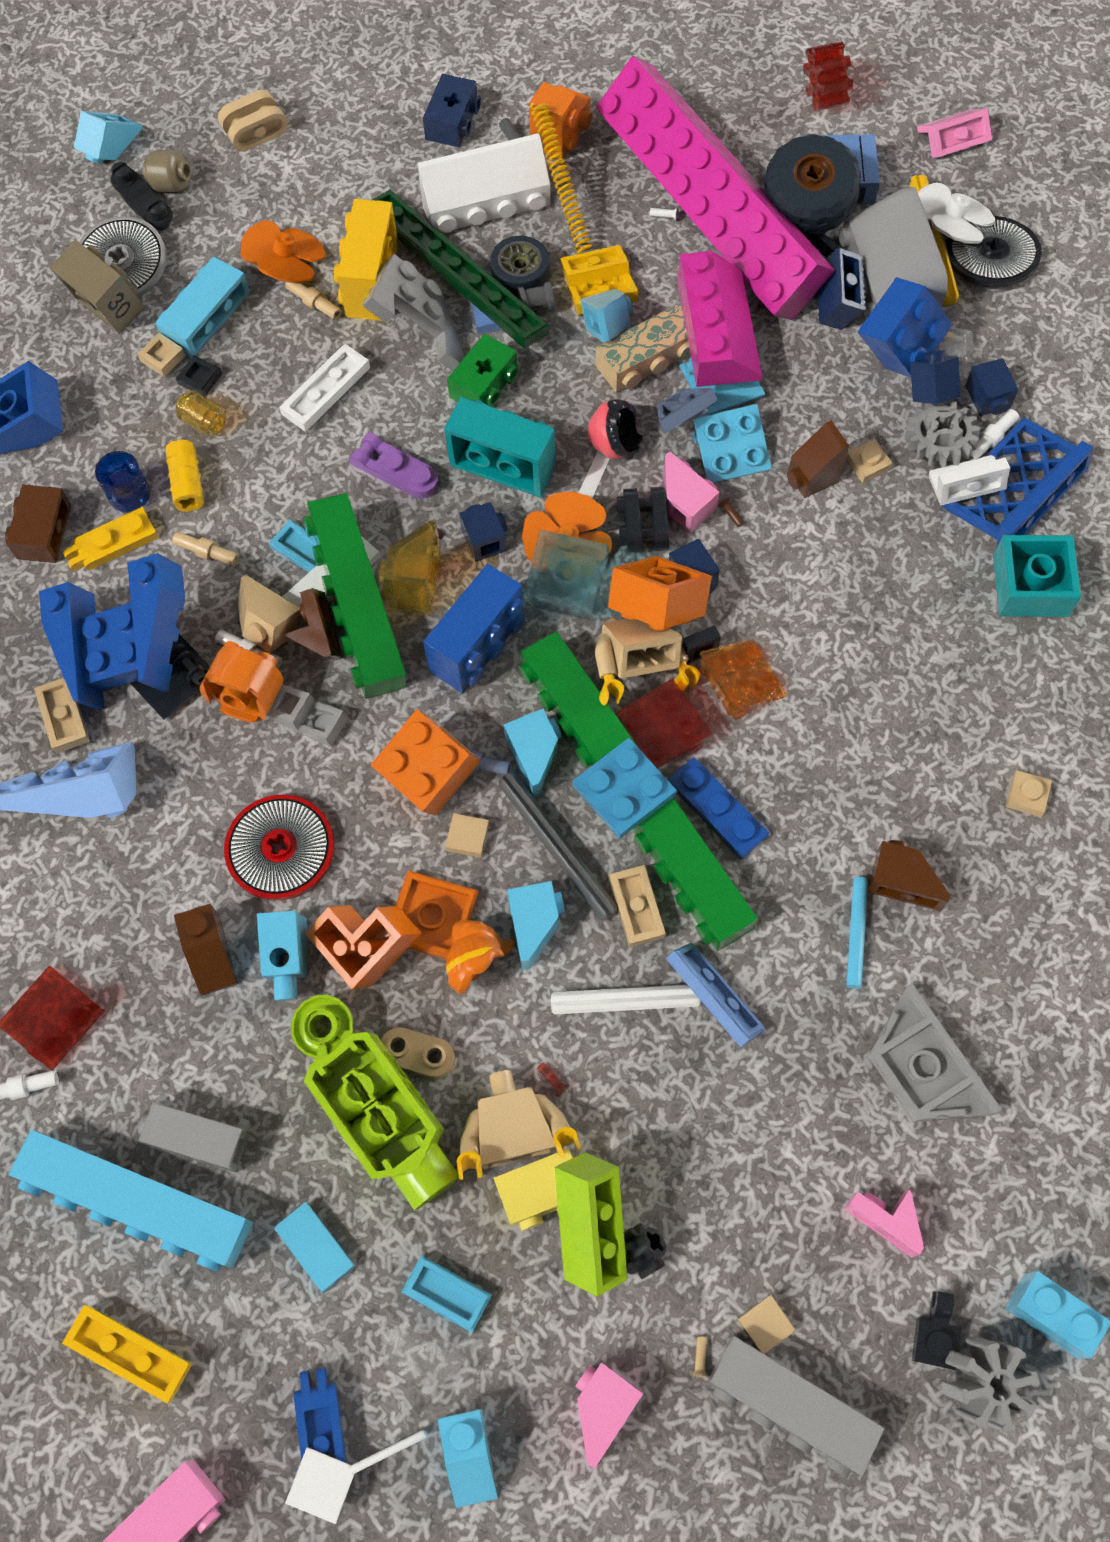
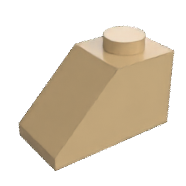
[237,575,300,653]

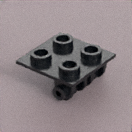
[130,634,210,720]

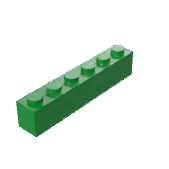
[303,493,406,699]

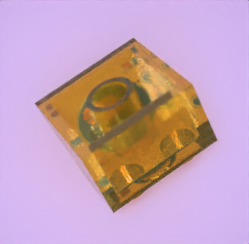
[379,521,442,616]

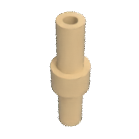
[285,282,342,320]
[172,532,239,566]

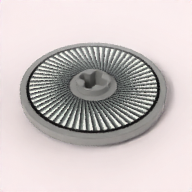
[79,216,167,297]

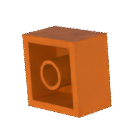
[608,556,712,631]
[371,709,481,816]

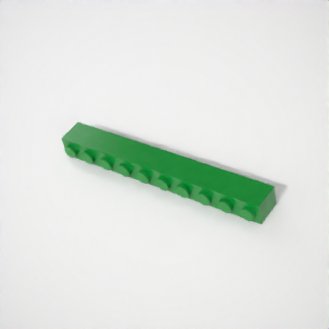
[519,631,758,952]

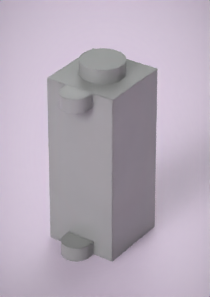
[138,1094,250,1173]

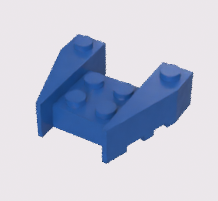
[39,553,185,710]

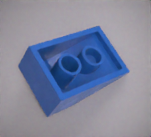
[0,361,63,454]

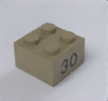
[50,239,145,334]

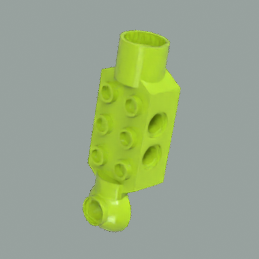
[291,995,459,1211]

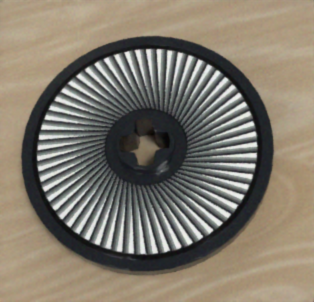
[946,215,1042,287]

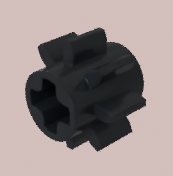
[624,1223,666,1279]

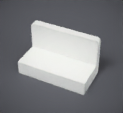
[929,455,1010,506]

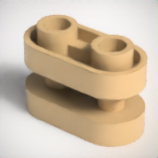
[218,90,288,151]

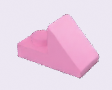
[844,1190,924,1258]

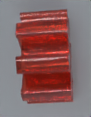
[803,41,853,111]

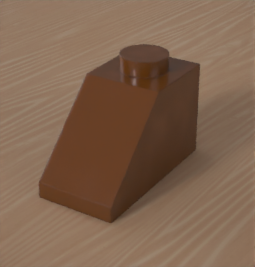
[787,420,849,498]
[868,840,950,911]
[174,903,238,996]

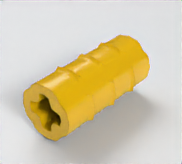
[165,439,204,512]

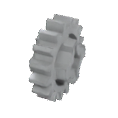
[905,402,980,467]

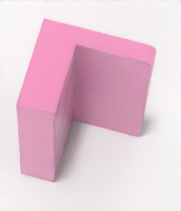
[917,108,992,158]

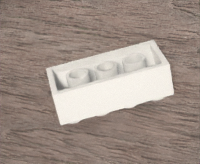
[417,133,550,233]

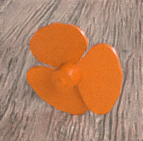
[240,220,326,283]
[522,491,612,581]

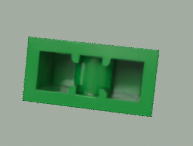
[447,333,519,407]

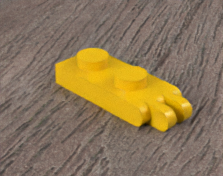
[63,507,159,571]

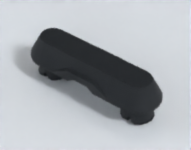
[110,162,173,231]

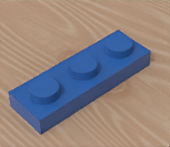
[667,757,769,860]

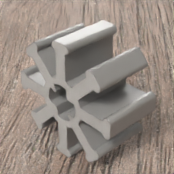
[942,1336,1039,1433]

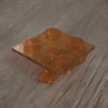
[700,640,788,720]

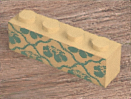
[596,303,691,393]

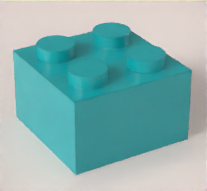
[993,535,1081,617]

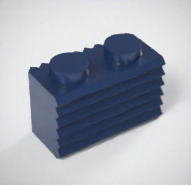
[818,248,866,330]

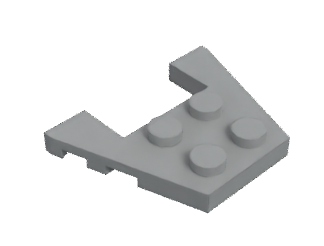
[363,254,464,372]

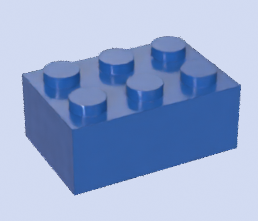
[423,563,525,694]

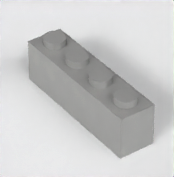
[707,1336,885,1478]

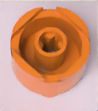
[200,641,284,723]

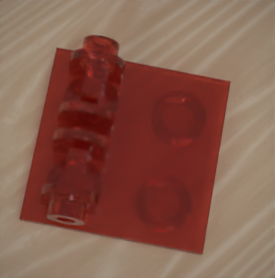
[615,678,712,769]
[0,965,105,1071]

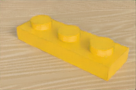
[62,1304,193,1403]

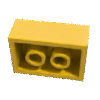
[334,199,398,321]

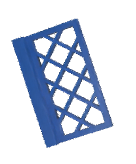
[942,418,1094,546]

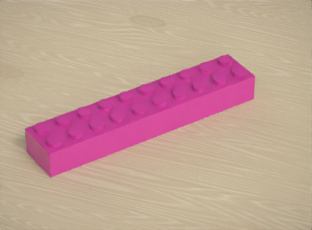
[596,55,836,320]

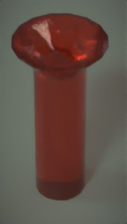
[537,1062,569,1097]

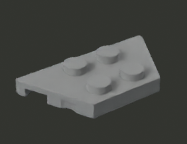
[868,983,1002,1122]

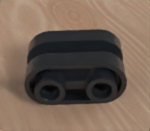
[617,486,669,553]

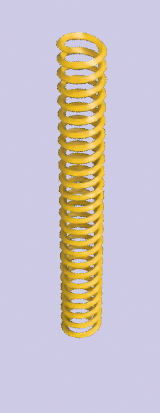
[529,103,593,254]

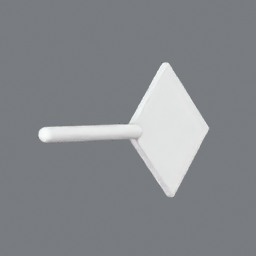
[285,1430,428,1524]

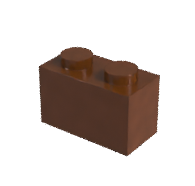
[5,484,71,563]

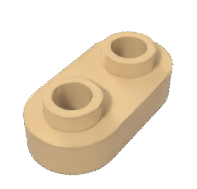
[381,1027,455,1079]

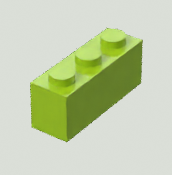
[554,1152,628,1297]

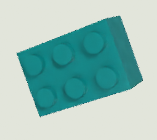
[444,397,556,498]

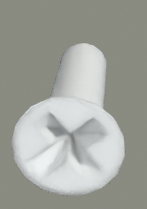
[650,207,679,221]

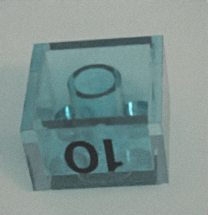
[523,530,609,621]

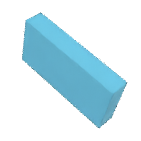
[269,520,317,573]
[274,1202,356,1293]
[401,1255,492,1333]

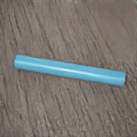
[846,877,868,989]

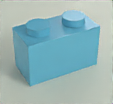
[1005,1271,1110,1359]

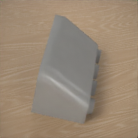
[839,187,948,319]

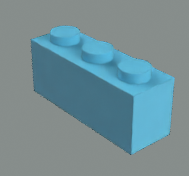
[155,256,250,358]

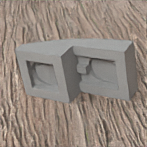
[267,685,349,746]

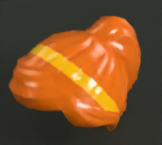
[446,920,515,994]

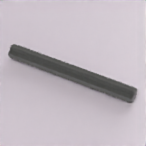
[499,772,618,921]

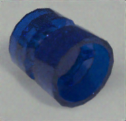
[95,451,151,513]

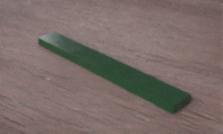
[372,189,549,349]

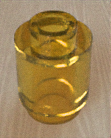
[176,390,226,436]

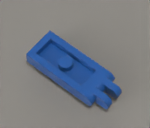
[294,1367,347,1463]

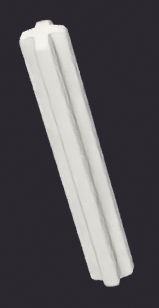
[551,985,701,1014]

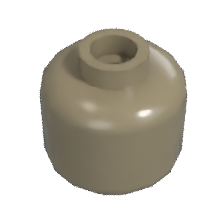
[143,150,192,192]

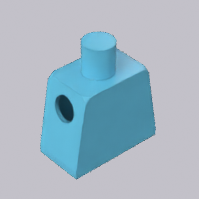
[257,911,308,1001]

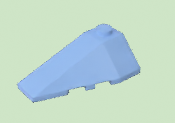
[0,742,137,818]

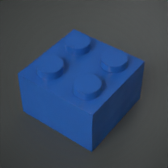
[858,277,952,378]

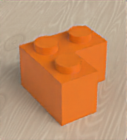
[529,82,593,159]
[304,905,422,989]

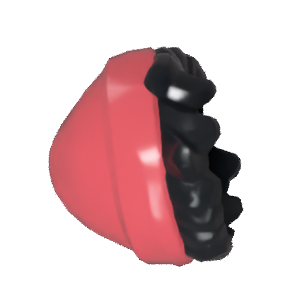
[587,399,644,460]

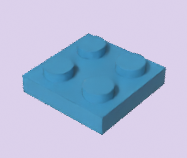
[572,738,677,840]

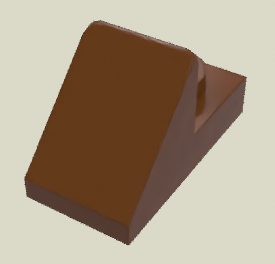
[285,588,343,660]

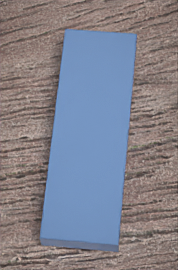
[666,942,766,1048]

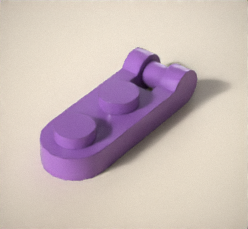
[349,432,439,499]

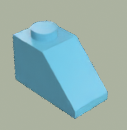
[74,111,143,164]
[580,289,633,343]
[504,708,562,798]
[507,881,565,971]
[438,1409,498,1508]

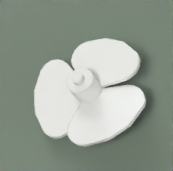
[918,183,995,244]

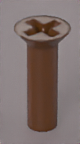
[718,497,744,527]

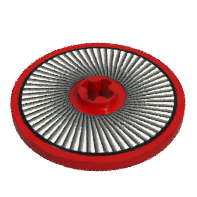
[224,794,335,901]

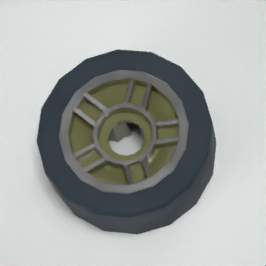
[490,235,550,298]

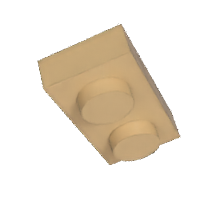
[34,678,90,754]
[609,865,666,948]

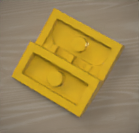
[560,245,639,315]

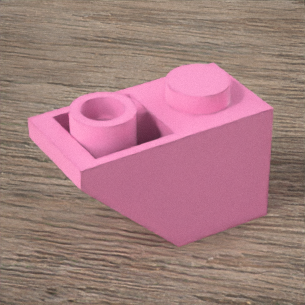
[663,452,719,534]

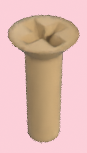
[691,1337,708,1378]

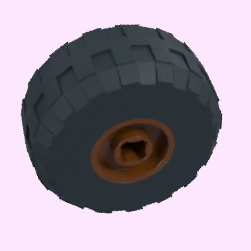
[764,134,861,235]

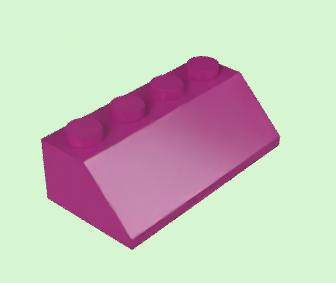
[677,251,762,387]

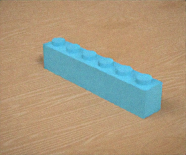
[8,1130,254,1273]

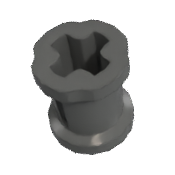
[518,282,555,311]

